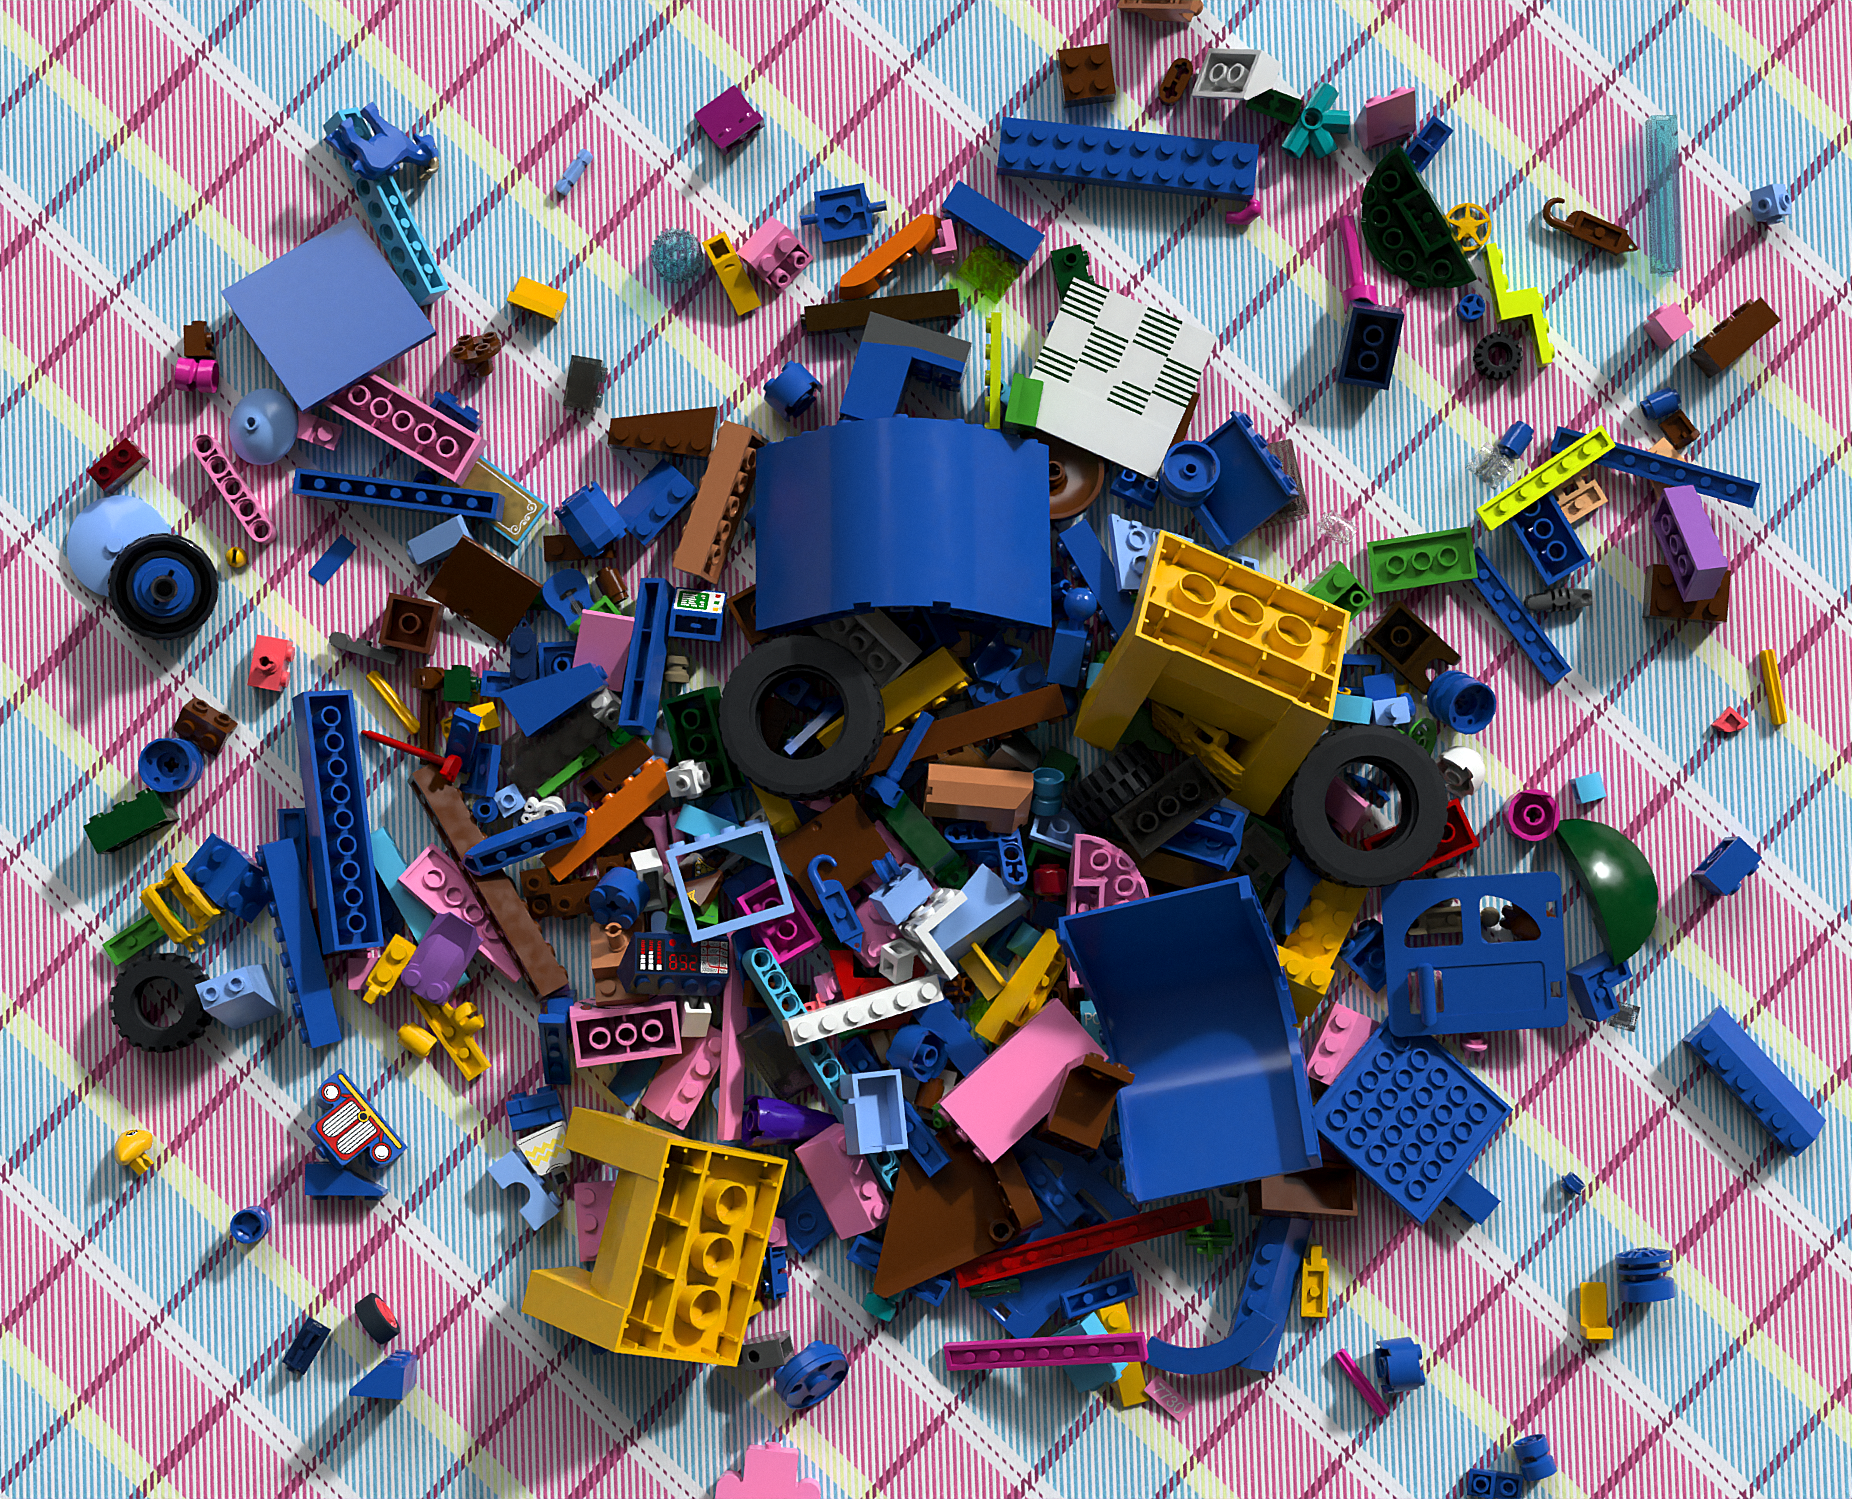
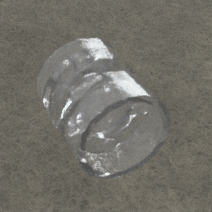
[1466,442,1515,490]

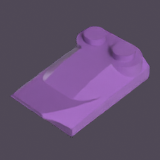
[400,911,484,1006]

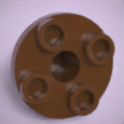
[450,332,502,378]

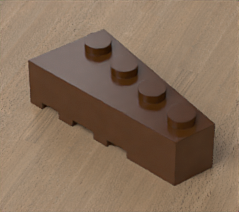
[607,406,719,461]

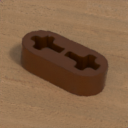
[1158,58,1193,106]

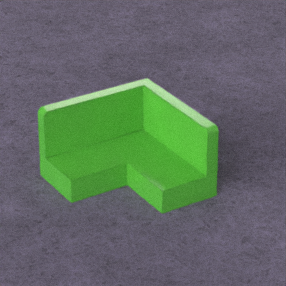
[1004,373,1044,432]

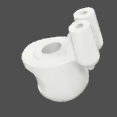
[521,796,567,824]

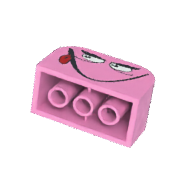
[570,994,682,1068]

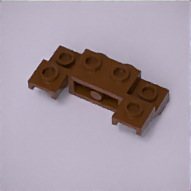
[519,853,626,920]

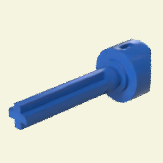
[865,711,935,809]

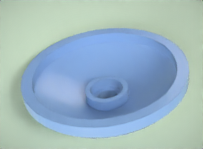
[229,388,298,465]

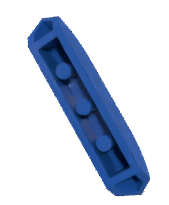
[461,812,587,876]

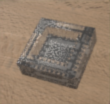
[1607,1001,1640,1032]

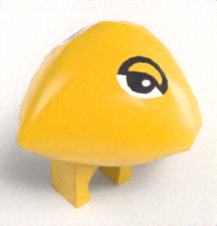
[114,1129,154,1176]

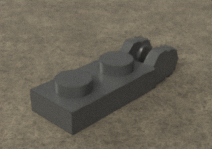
[328,631,403,667]

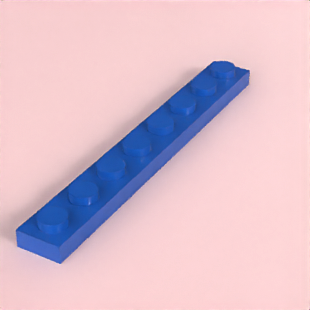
[1550,426,1761,509]

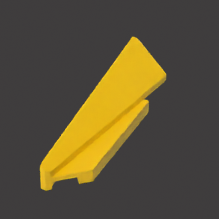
[975,928,1066,1046]

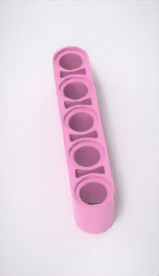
[192,434,277,544]

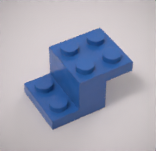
[182,832,270,924]

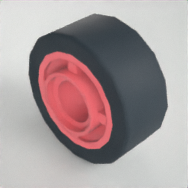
[354,1293,400,1345]

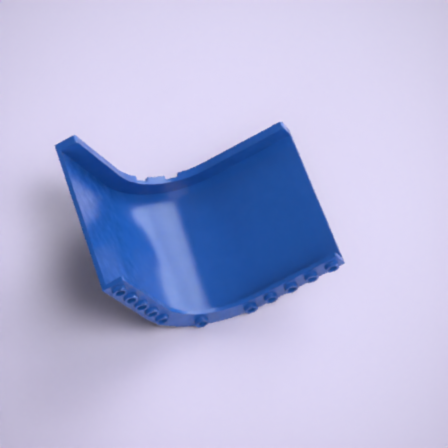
[756,414,1052,635]
[1055,875,1323,1205]

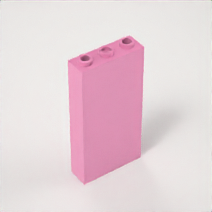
[937,998,1109,1163]

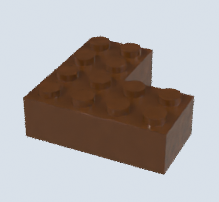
[1248,1162,1358,1222]

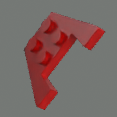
[829,950,927,1029]

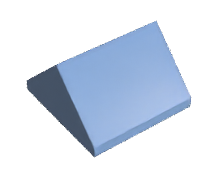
[1027,808,1086,853]

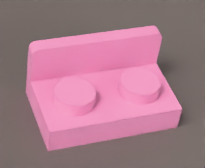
[931,219,959,266]

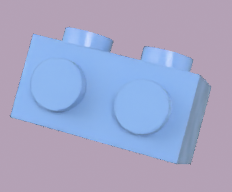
[868,863,934,925]

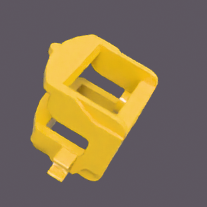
[139,862,227,952]

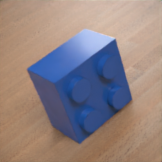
[1691,836,1762,896]

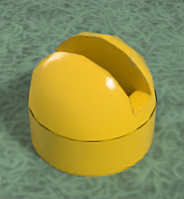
[225,547,248,568]

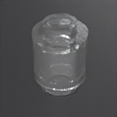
[1317,510,1357,545]

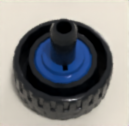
[108,533,219,641]

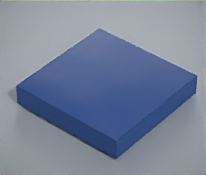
[775,1183,835,1257]

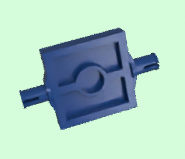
[800,183,887,244]

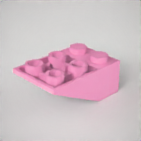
[1354,86,1416,152]

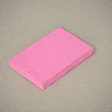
[572,609,634,692]

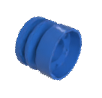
[1426,670,1497,735]
[138,738,204,792]
[1615,1247,1676,1303]

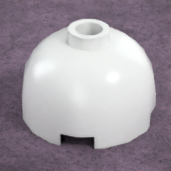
[1434,746,1486,798]

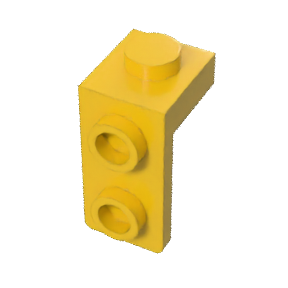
[1580,1282,1613,1344]

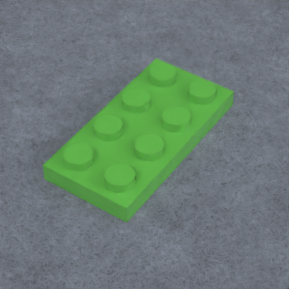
[1367,526,1478,594]

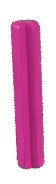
[1333,1348,1389,1417]

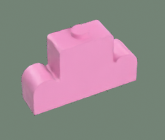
[715,1442,821,1499]

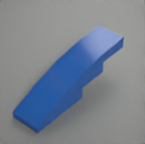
[1405,115,1454,174]

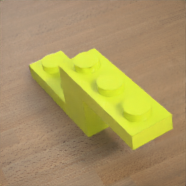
[1481,243,1555,368]

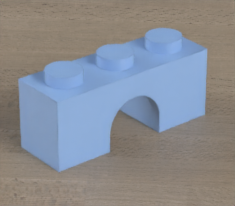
[487,1148,563,1231]

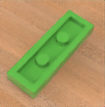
[102,901,184,966]

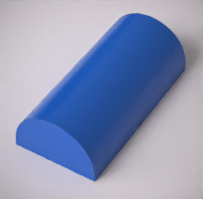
[1506,491,1592,587]

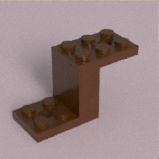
[1031,1052,1135,1156]

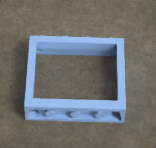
[665,818,795,943]

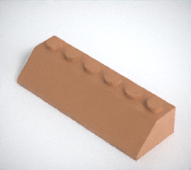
[672,420,769,585]

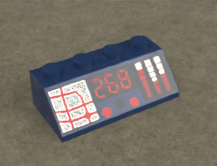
[616,932,729,996]

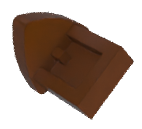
[1658,409,1701,451]

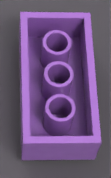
[1651,485,1728,602]

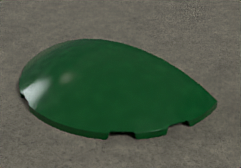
[1361,145,1477,289]
[1554,819,1659,967]

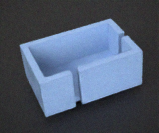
[839,1069,908,1155]

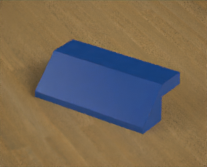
[1136,787,1245,872]

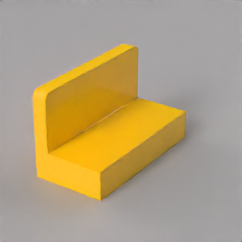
[507,276,568,323]
[958,941,1007,1003]

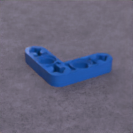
[943,821,1028,892]

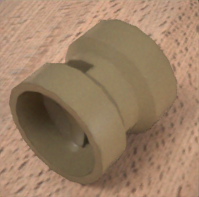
[663,656,690,683]

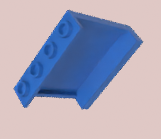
[1189,411,1299,552]

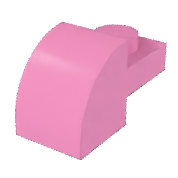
[296,411,344,452]

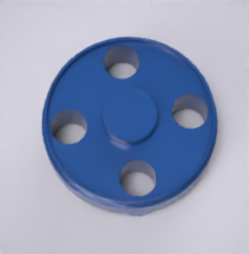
[773,1340,849,1409]

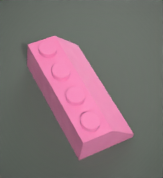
[640,1022,722,1130]
[794,1123,891,1240]

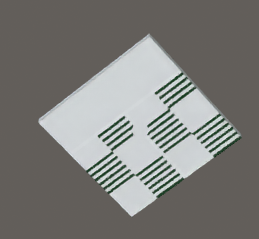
[1030,275,1217,480]

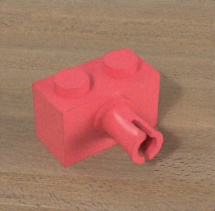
[247,634,295,692]

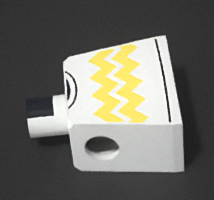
[516,1119,575,1185]

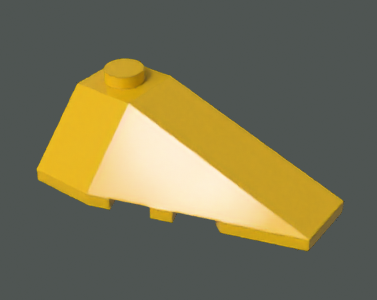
[1074,1300,1150,1407]

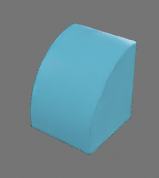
[1569,771,1607,804]
[1006,921,1043,960]

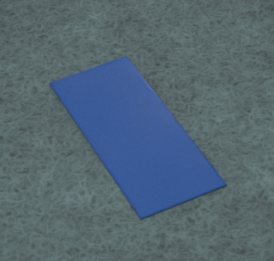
[308,534,357,586]

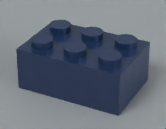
[1334,300,1404,390]

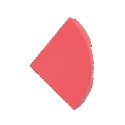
[1711,706,1749,732]

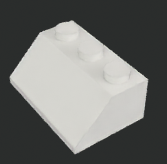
[1191,48,1282,100]

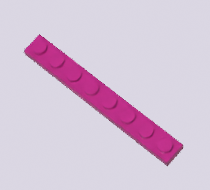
[943,1332,1149,1371]

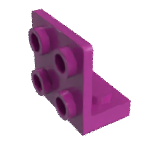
[694,85,765,156]

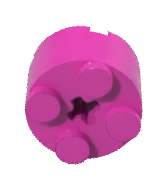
[1502,789,1560,841]

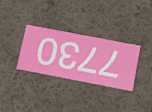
[1144,1374,1194,1423]

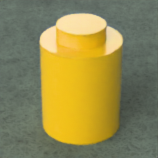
[396,1021,438,1061]

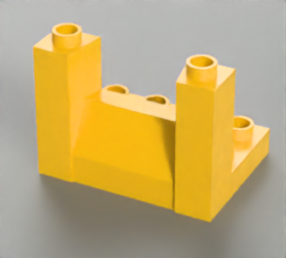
[1073,530,1351,816]
[521,1106,788,1367]

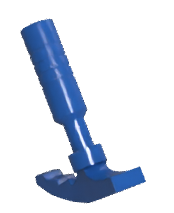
[1346,772,1390,801]

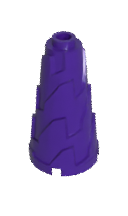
[741,1094,839,1148]

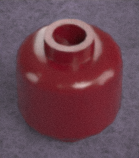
[1033,864,1067,901]

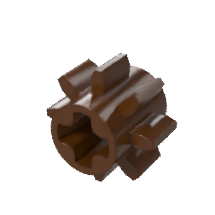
[943,972,975,1005]

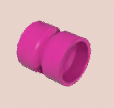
[175,357,219,394]

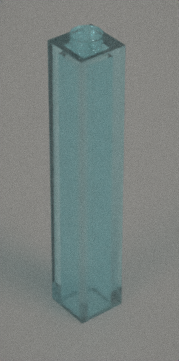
[1645,115,1682,277]

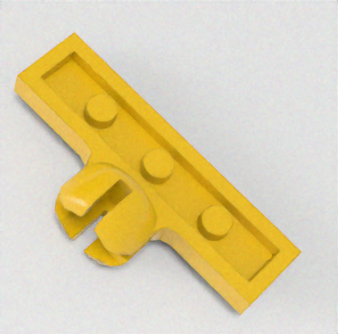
[410,993,492,1082]

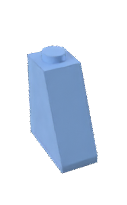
[407,514,478,568]

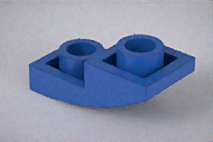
[1467,1468,1524,1499]

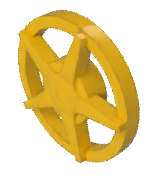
[1446,203,1492,252]

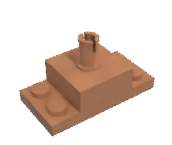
[1117,0,1204,22]
[590,912,649,1007]

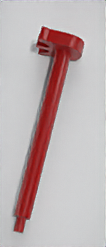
[361,730,462,783]

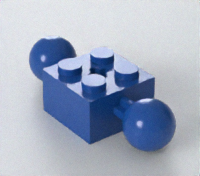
[1046,588,1097,719]

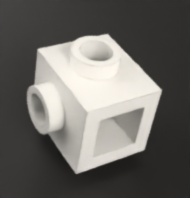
[665,759,711,799]

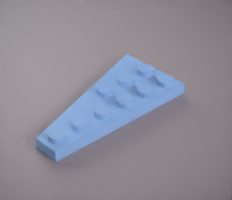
[1107,514,1260,592]

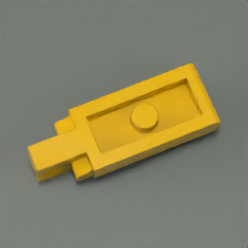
[363,934,417,1005]
[1300,1244,1329,1318]

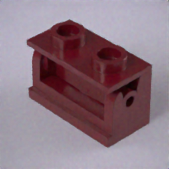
[87,437,150,494]

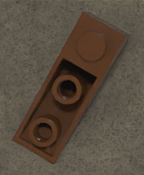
[576,735,654,803]

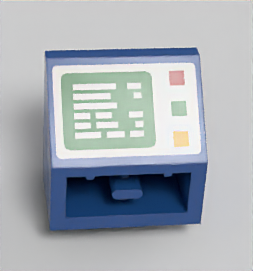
[668,587,728,644]

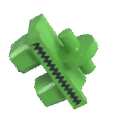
[1185,1219,1234,1262]

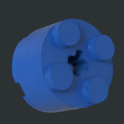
[763,360,823,422]
[589,867,650,929]
[886,1023,948,1082]
[1374,1337,1425,1394]

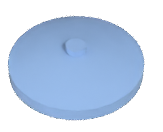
[67,495,171,597]

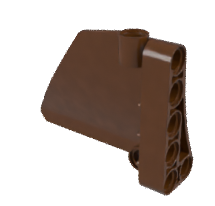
[873,1124,1043,1298]

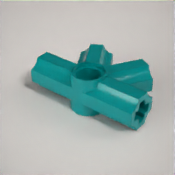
[1280,82,1350,160]

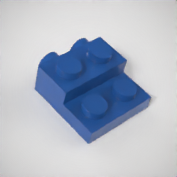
[1337,918,1386,994]

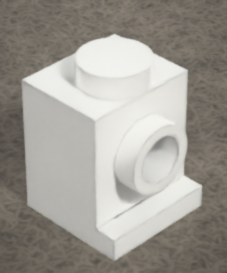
[586,688,622,732]
[879,938,918,984]

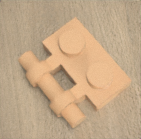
[1551,467,1608,524]

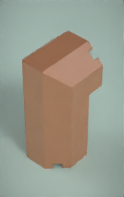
[923,763,1034,834]

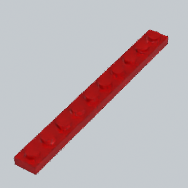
[954,1196,1213,1289]

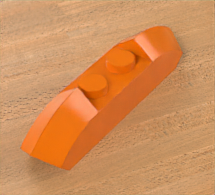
[839,214,942,299]

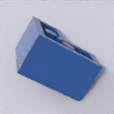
[1566,950,1633,1022]

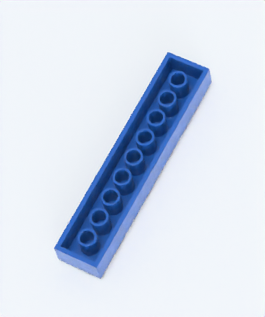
[996,117,1259,202]
[292,690,384,955]

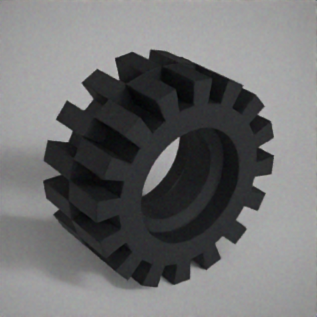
[1473,332,1523,381]

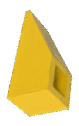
[702,231,762,316]

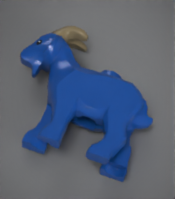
[323,102,439,181]

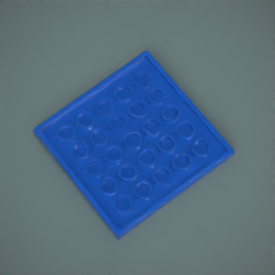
[1313,1015,1513,1226]

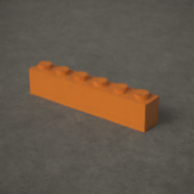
[539,758,671,882]

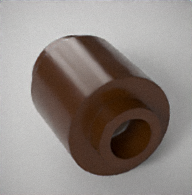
[594,566,629,605]
[913,1078,945,1115]

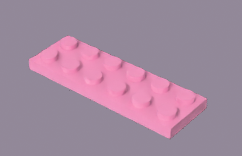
[396,843,547,984]

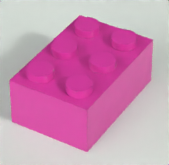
[734,877,822,969]

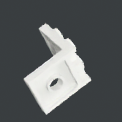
[897,888,968,980]

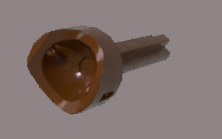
[411,667,444,765]

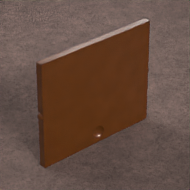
[425,534,543,643]
[775,793,896,911]

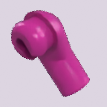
[1225,199,1262,225]

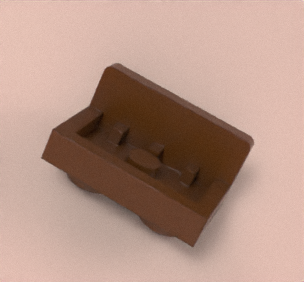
[173,697,238,757]

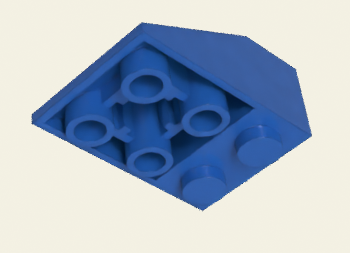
[1272,851,1322,936]

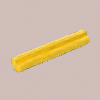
[1759,649,1788,725]
[366,670,420,735]

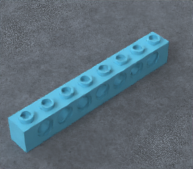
[323,107,449,307]

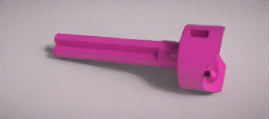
[1339,215,1379,314]

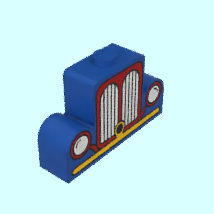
[307,1068,408,1171]

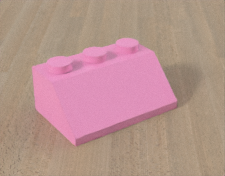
[1305,1001,1379,1085]

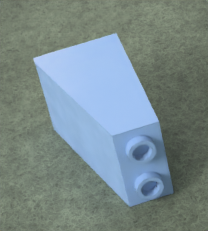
[929,863,1033,962]
[195,963,284,1030]

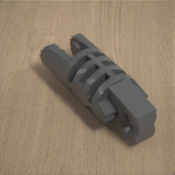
[1524,587,1592,613]

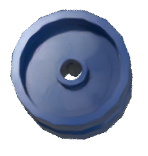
[1158,440,1220,507]

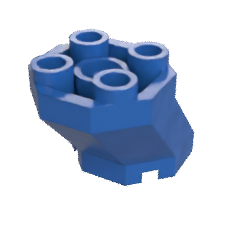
[553,480,627,558]

